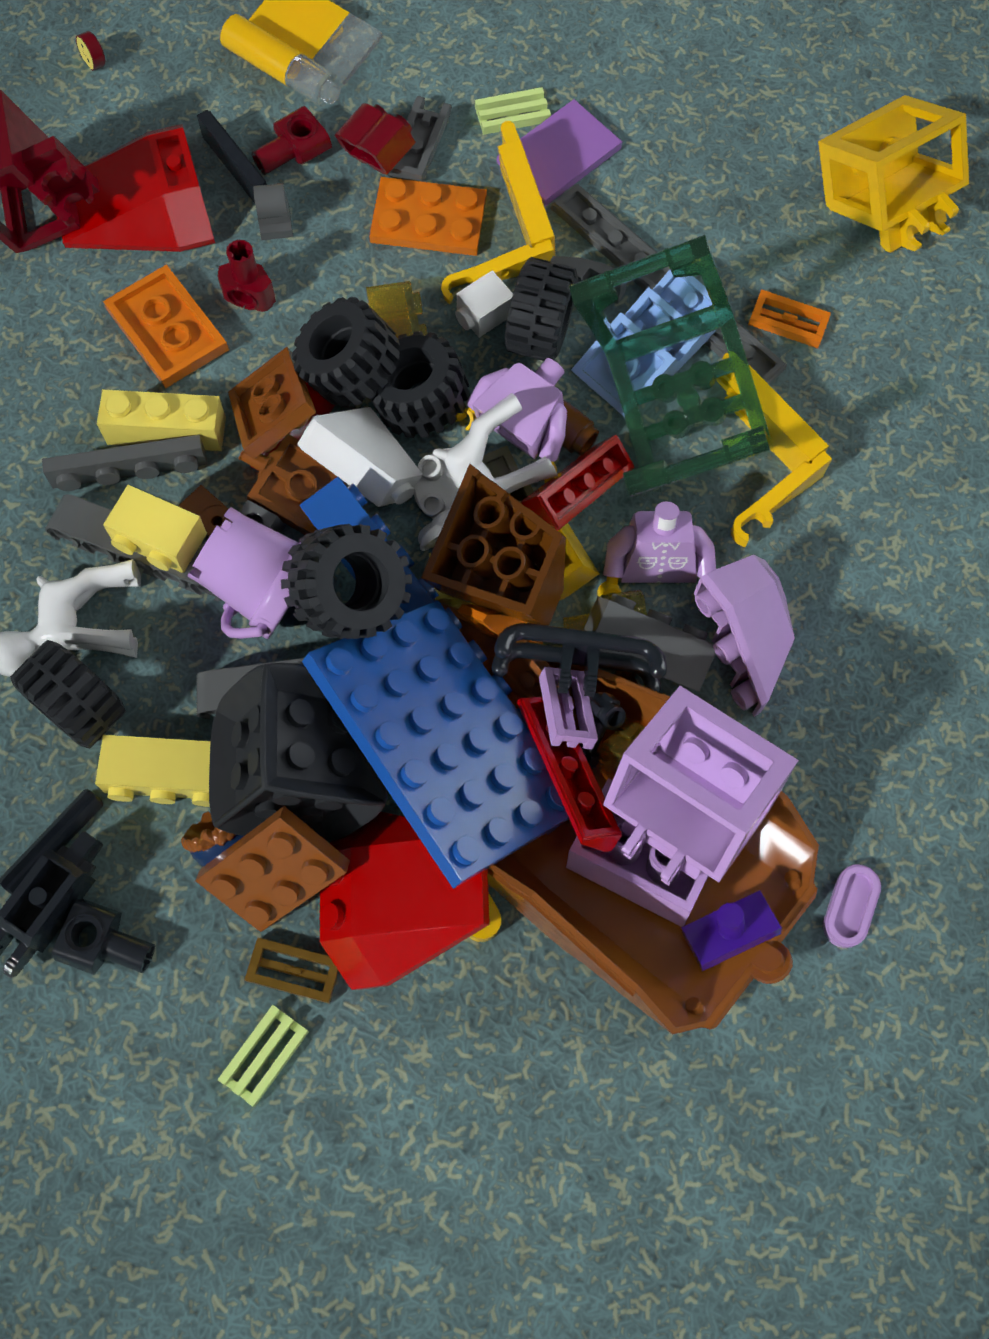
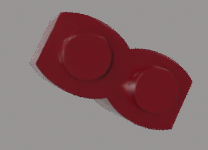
[334,103,416,175]

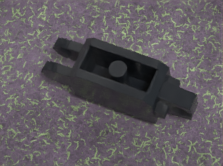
[0,831,103,978]

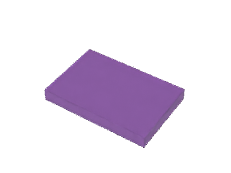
[497,99,622,207]

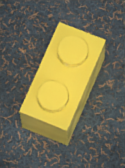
[103,485,207,573]

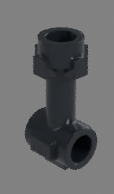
[579,692,626,770]

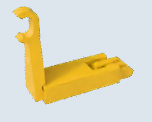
[441,121,556,304]
[716,352,832,547]

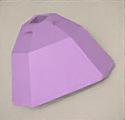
[694,555,795,717]

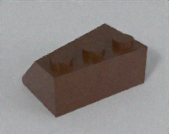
[421,463,566,626]

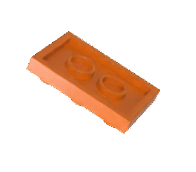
[369,177,487,256]
[103,264,229,389]

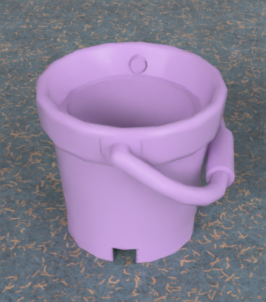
[188,507,301,639]

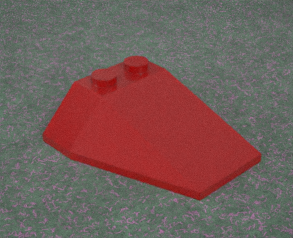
[319,812,490,990]

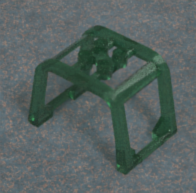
[569,234,775,497]

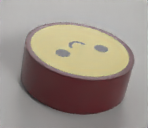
[76,31,106,71]

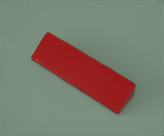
[520,435,635,531]
[517,696,622,852]

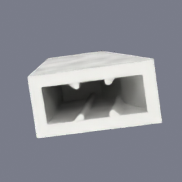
[298,407,423,507]

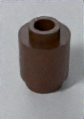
[562,400,599,456]

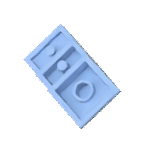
[571,263,733,418]

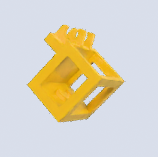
[818,95,969,253]

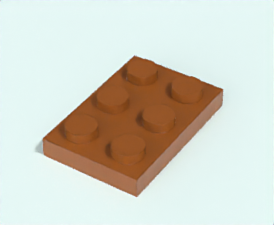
[228,347,316,460]
[195,806,350,932]

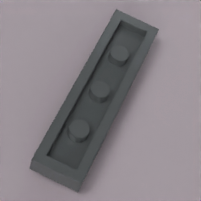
[42,435,207,491]

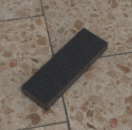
[197,110,267,203]

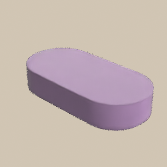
[823,865,881,948]

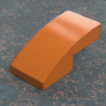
[458,604,543,644]

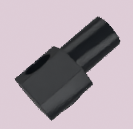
[52,898,155,975]

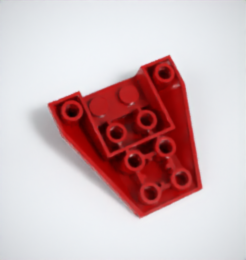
[57,124,215,252]

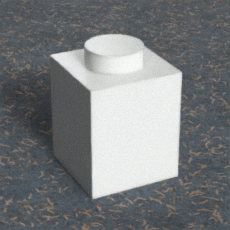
[455,270,513,337]

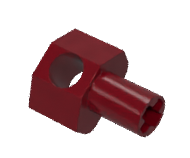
[252,106,332,175]
[217,240,276,312]

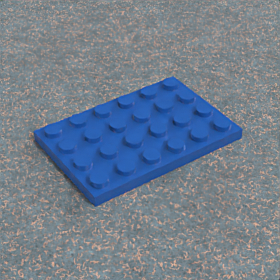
[302,600,569,889]

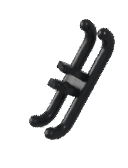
[491,623,667,697]

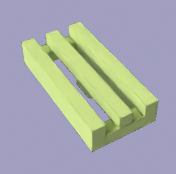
[475,87,551,135]
[218,1005,309,1107]

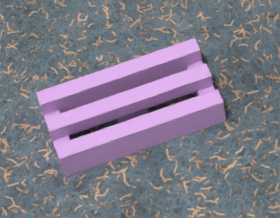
[539,667,598,749]

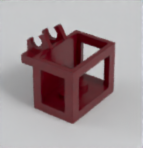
[0,90,100,253]

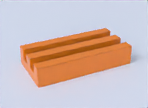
[748,289,831,348]

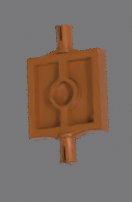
[239,434,349,535]

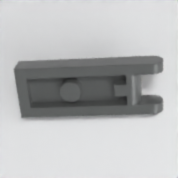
[388,96,452,182]

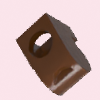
[178,485,233,541]

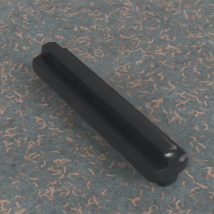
[0,789,103,895]

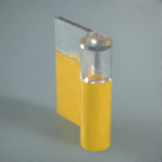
[220,0,383,108]

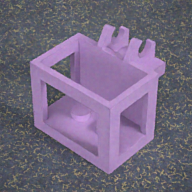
[603,686,799,886]

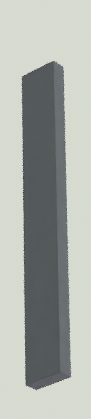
[551,184,787,384]

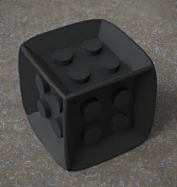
[209,662,388,841]

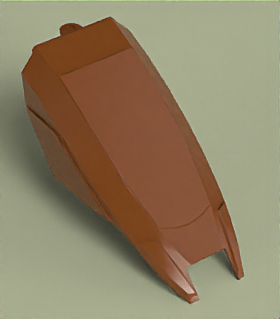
[434,600,819,1035]

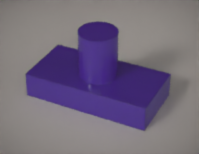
[681,890,782,971]

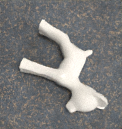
[418,393,558,551]
[0,559,141,677]

